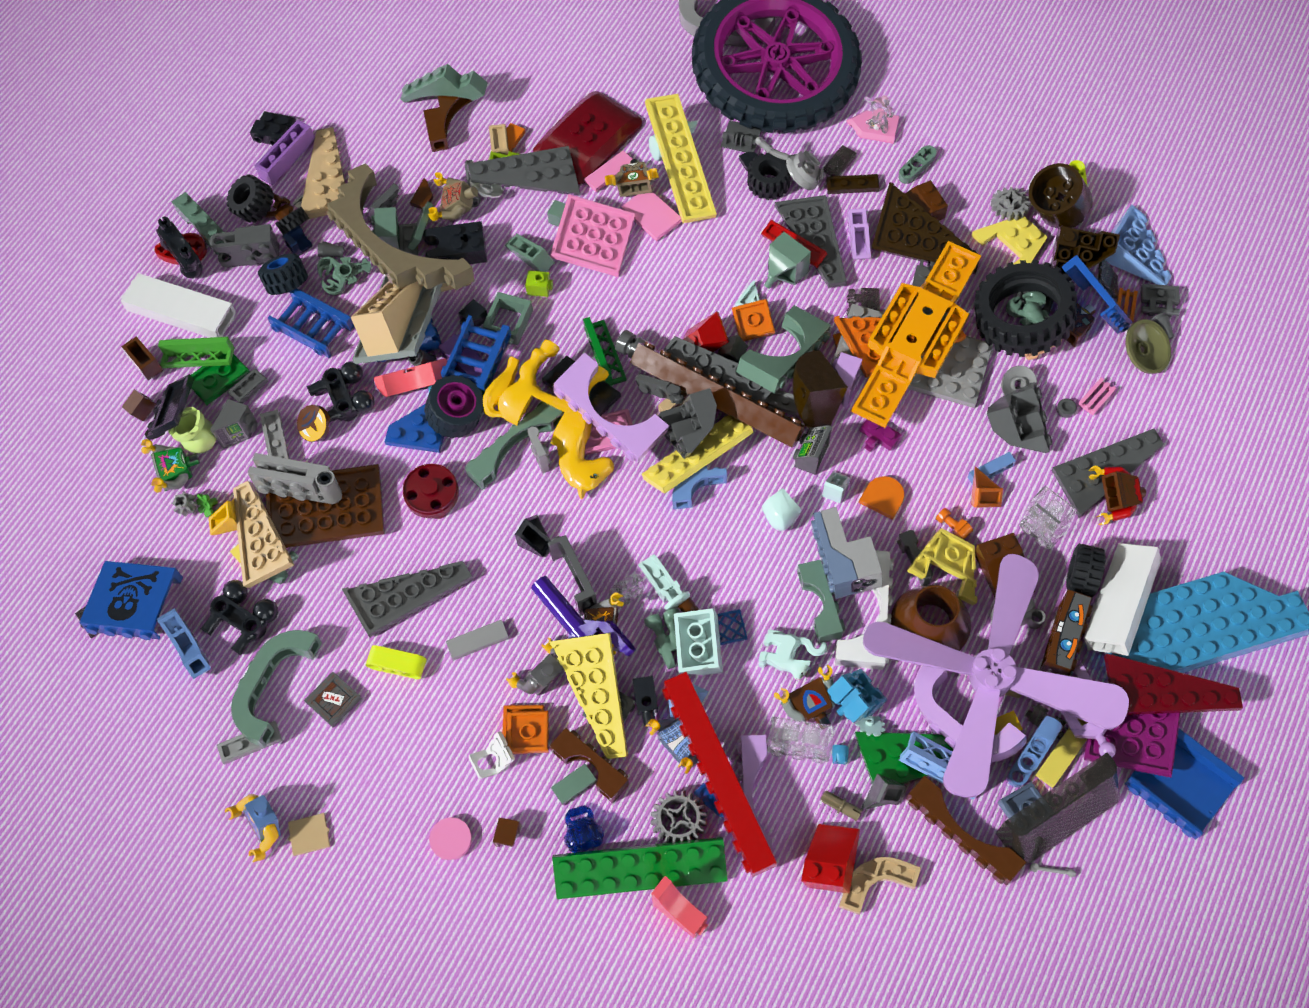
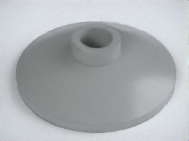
[1001,366,1037,396]

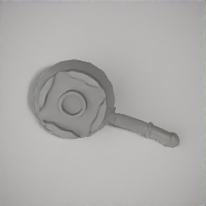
[755,137,824,190]

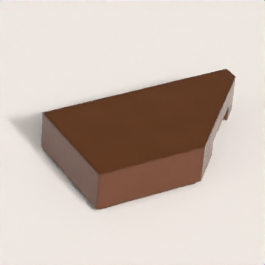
[410,178,434,209]

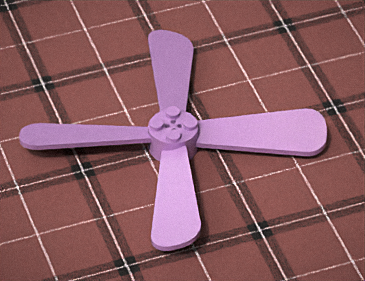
[863,554,1129,798]

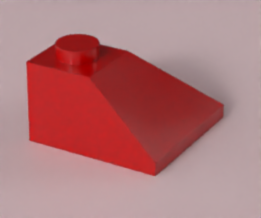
[683,311,729,352]

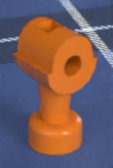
[936,507,973,540]

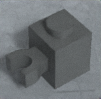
[912,259,934,287]

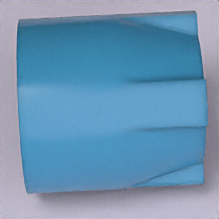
[832,745,849,765]

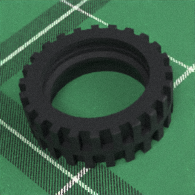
[974,260,1077,357]

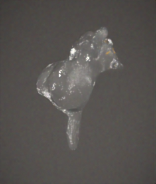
[864,95,894,134]

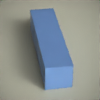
[967,452,1016,485]

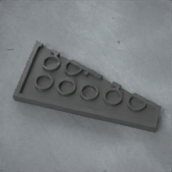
[1051,429,1164,518]
[342,561,473,638]

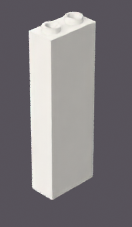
[121,273,236,338]
[1084,543,1161,656]

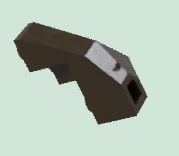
[1051,226,1120,281]

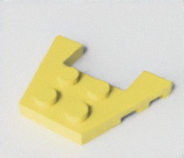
[972,216,1047,264]
[907,528,978,606]

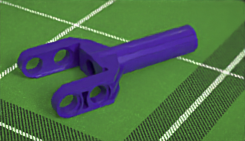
[531,576,636,656]

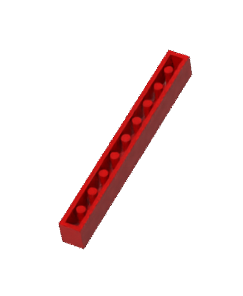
[662,672,777,878]

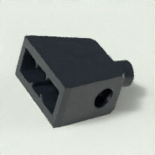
[632,675,658,726]

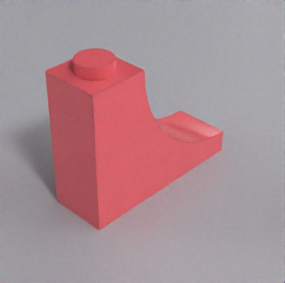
[651,876,708,938]

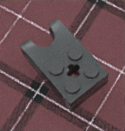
[209,224,280,268]

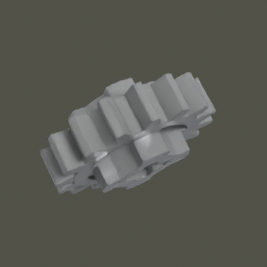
[991,187,1030,221]

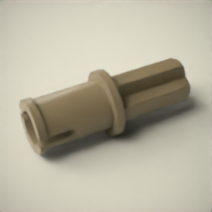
[821,791,863,822]

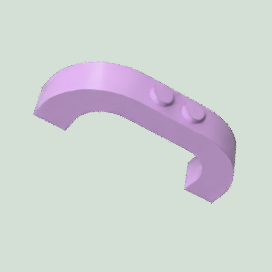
[914,666,1027,762]

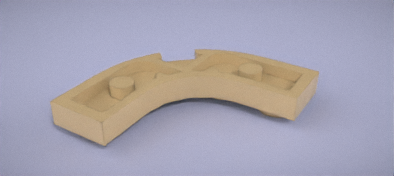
[839,857,921,915]

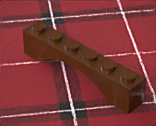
[906,776,1027,886]

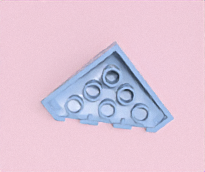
[1105,205,1171,285]

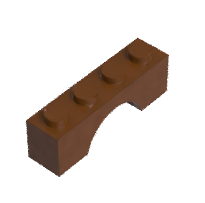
[549,728,629,803]

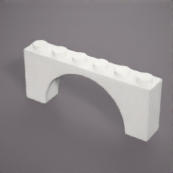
[835,550,894,670]

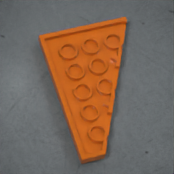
[834,316,966,378]

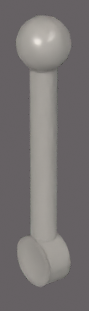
[1030,863,1076,878]

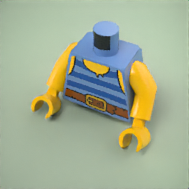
[225,794,281,862]

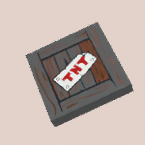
[304,672,362,728]

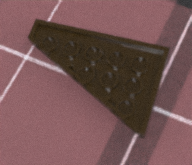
[871,182,980,274]

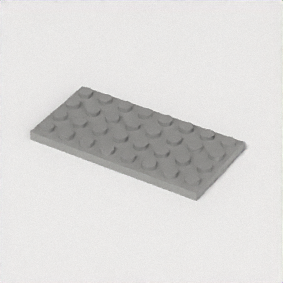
[832,304,993,408]

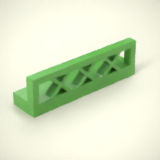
[158,337,235,368]

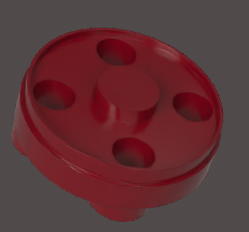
[403,464,459,519]

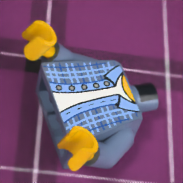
[645,718,699,774]

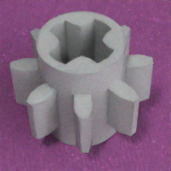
[172,491,198,517]

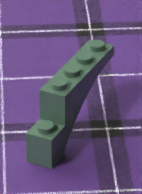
[400,64,488,103]

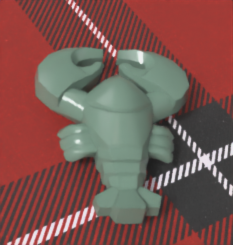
[317,256,371,296]
[1006,291,1050,325]

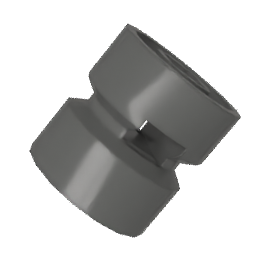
[615,330,646,359]

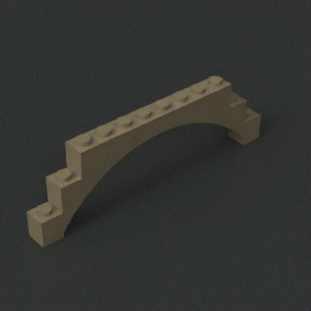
[327,163,475,290]

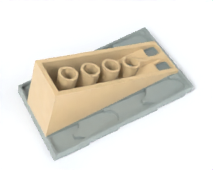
[351,275,443,364]

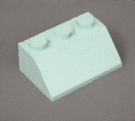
[674,608,723,675]

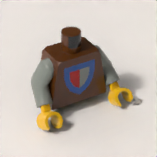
[774,665,835,730]

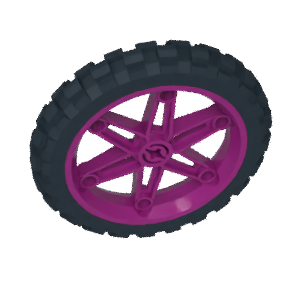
[692,0,862,133]

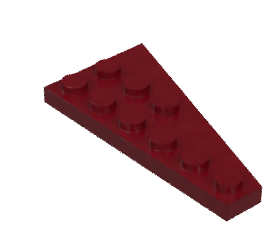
[1104,653,1243,715]

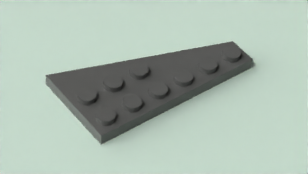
[467,146,580,196]
[774,195,847,288]
[664,336,773,401]

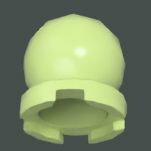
[168,407,217,453]

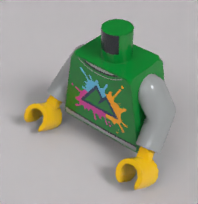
[141,439,200,493]

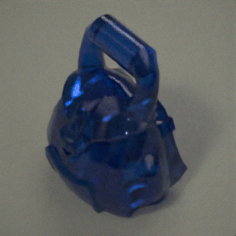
[564,805,604,853]

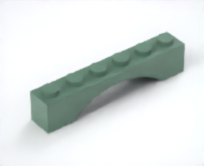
[465,401,564,490]

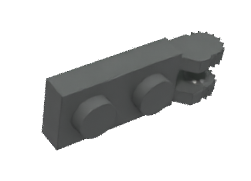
[635,374,684,404]

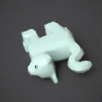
[758,629,827,680]

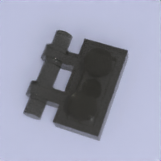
[846,288,880,316]

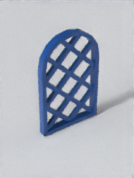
[717,609,748,645]

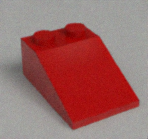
[801,824,860,894]

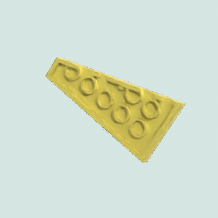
[550,633,628,759]

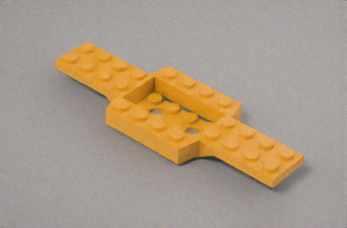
[851,241,981,428]

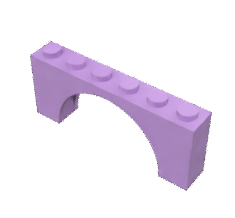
[554,352,669,463]

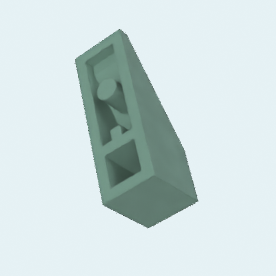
[505,233,555,272]

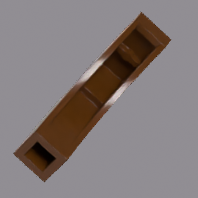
[423,96,472,152]

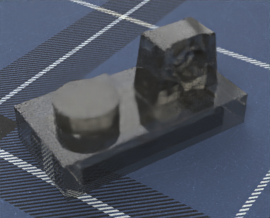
[823,145,857,176]

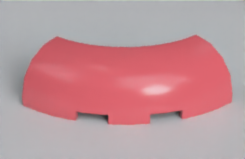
[374,358,447,397]

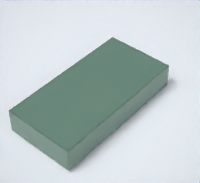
[551,764,597,805]

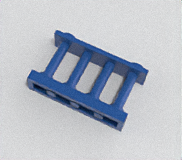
[268,288,354,358]
[441,315,511,395]

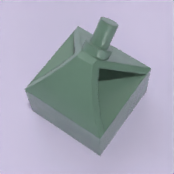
[764,232,811,289]

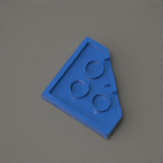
[384,404,444,453]

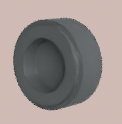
[1056,398,1077,418]

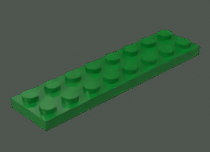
[552,837,728,899]

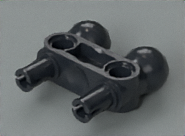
[156,216,203,279]
[307,361,375,423]
[200,579,278,655]

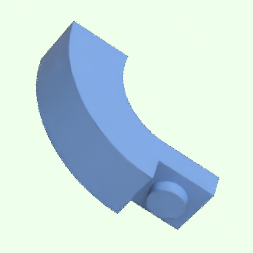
[672,465,727,510]

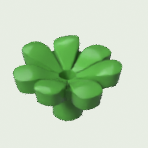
[196,494,218,517]

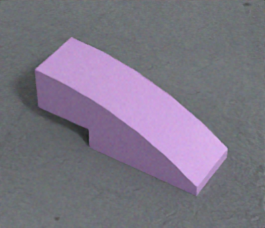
[847,208,871,260]

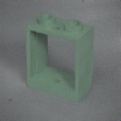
[482,292,533,345]

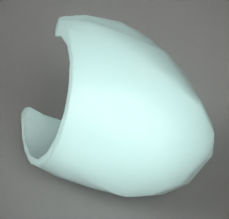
[762,489,801,531]

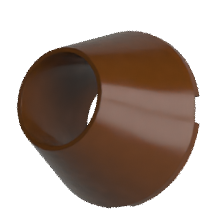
[891,585,971,651]

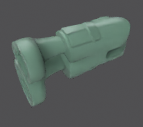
[644,608,680,669]

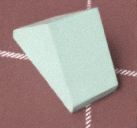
[822,471,851,503]

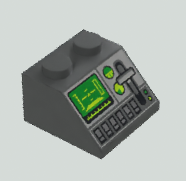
[210,399,258,448]
[793,425,832,475]

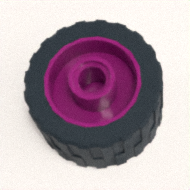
[424,375,484,438]

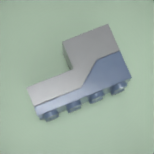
[811,507,882,599]

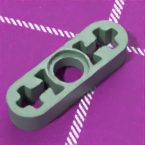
[898,145,936,184]

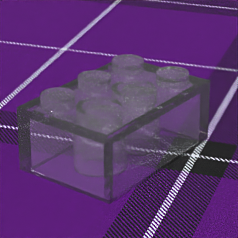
[1019,485,1077,550]
[767,716,835,763]

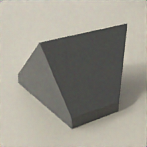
[861,773,907,810]

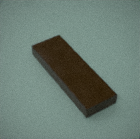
[826,174,880,194]

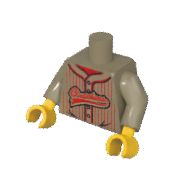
[428,172,478,222]

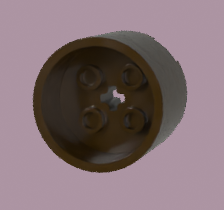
[1028,163,1093,228]

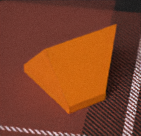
[971,466,1003,508]

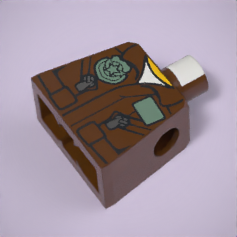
[1066,303,1095,347]

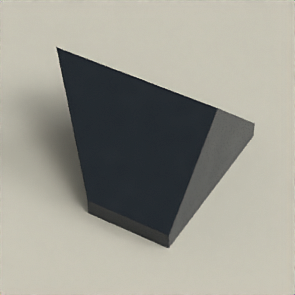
[515,515,551,557]

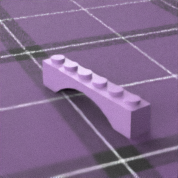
[737,735,773,859]

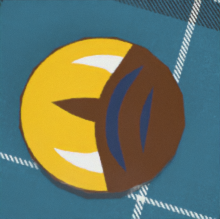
[297,405,330,442]

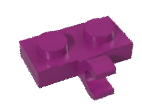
[859,420,902,452]

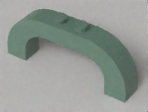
[231,630,322,748]

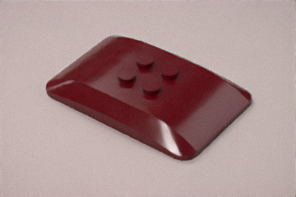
[533,91,642,184]

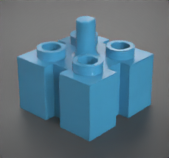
[827,669,887,723]

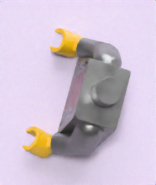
[506,638,564,696]

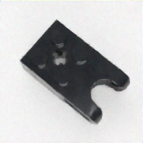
[423,221,488,264]

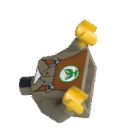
[605,159,659,197]

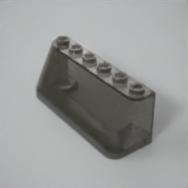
[996,752,1120,865]

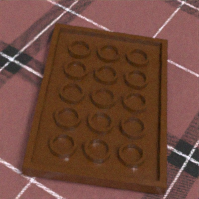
[266,464,385,548]

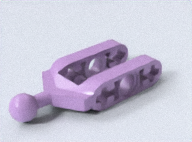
[1061,663,1116,759]

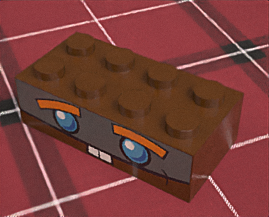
[1039,590,1093,676]

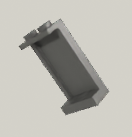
[548,535,597,616]

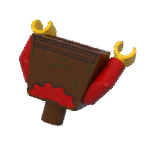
[1089,466,1146,526]

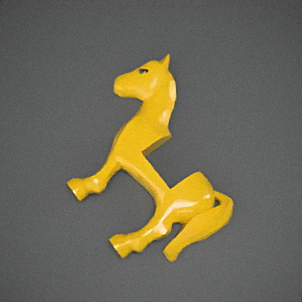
[483,340,614,499]

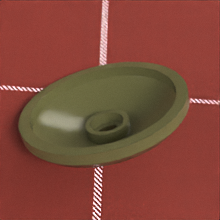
[1125,319,1171,374]

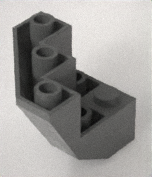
[987,382,1052,453]
[658,388,717,459]

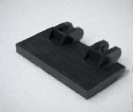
[144,374,194,440]

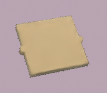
[288,813,330,856]

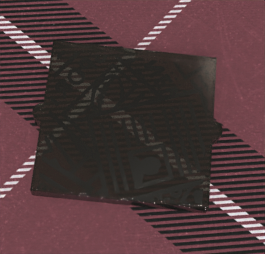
[1098,260,1119,299]

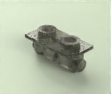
[1025,703,1068,740]

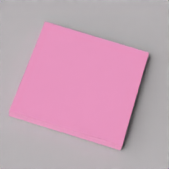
[550,194,636,277]

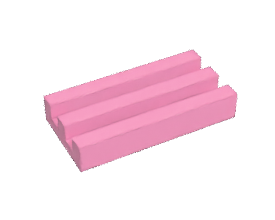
[1078,378,1116,415]

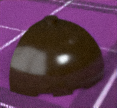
[792,350,848,428]

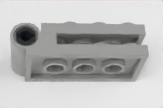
[248,453,342,504]

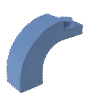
[157,608,211,679]

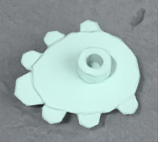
[855,716,885,737]

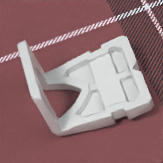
[469,732,515,779]

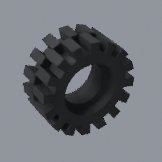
[275,207,310,235]

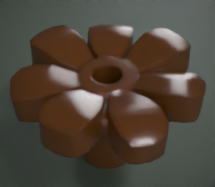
[272,193,290,209]

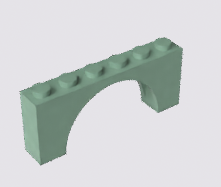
[736,305,831,393]

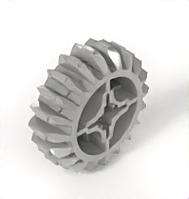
[651,790,707,843]

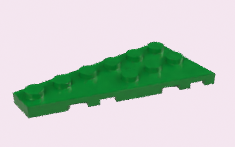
[854,732,954,784]

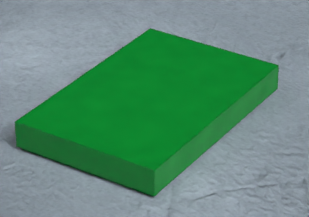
[191,354,250,406]

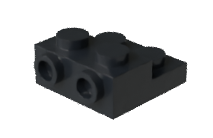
[250,111,296,146]

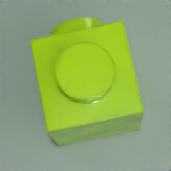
[525,270,553,297]

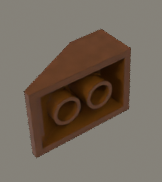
[906,180,948,221]
[975,532,1035,598]

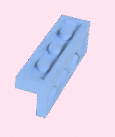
[899,731,975,799]

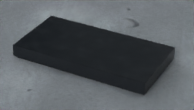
[542,356,621,416]

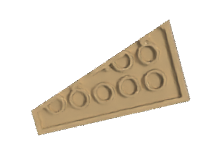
[301,127,345,219]
[233,481,294,589]

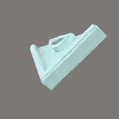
[735,280,760,307]

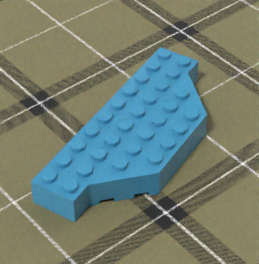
[1104,572,1309,673]

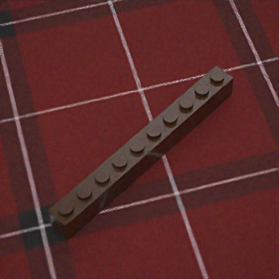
[630,341,806,448]

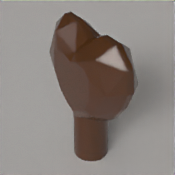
[265,204,294,221]

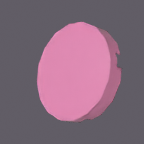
[429,817,472,860]

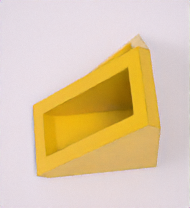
[208,499,237,535]

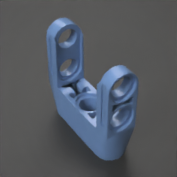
[1007,716,1062,788]

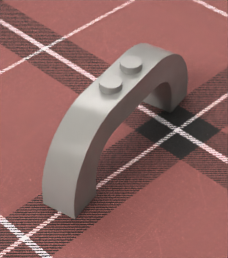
[679,0,775,47]

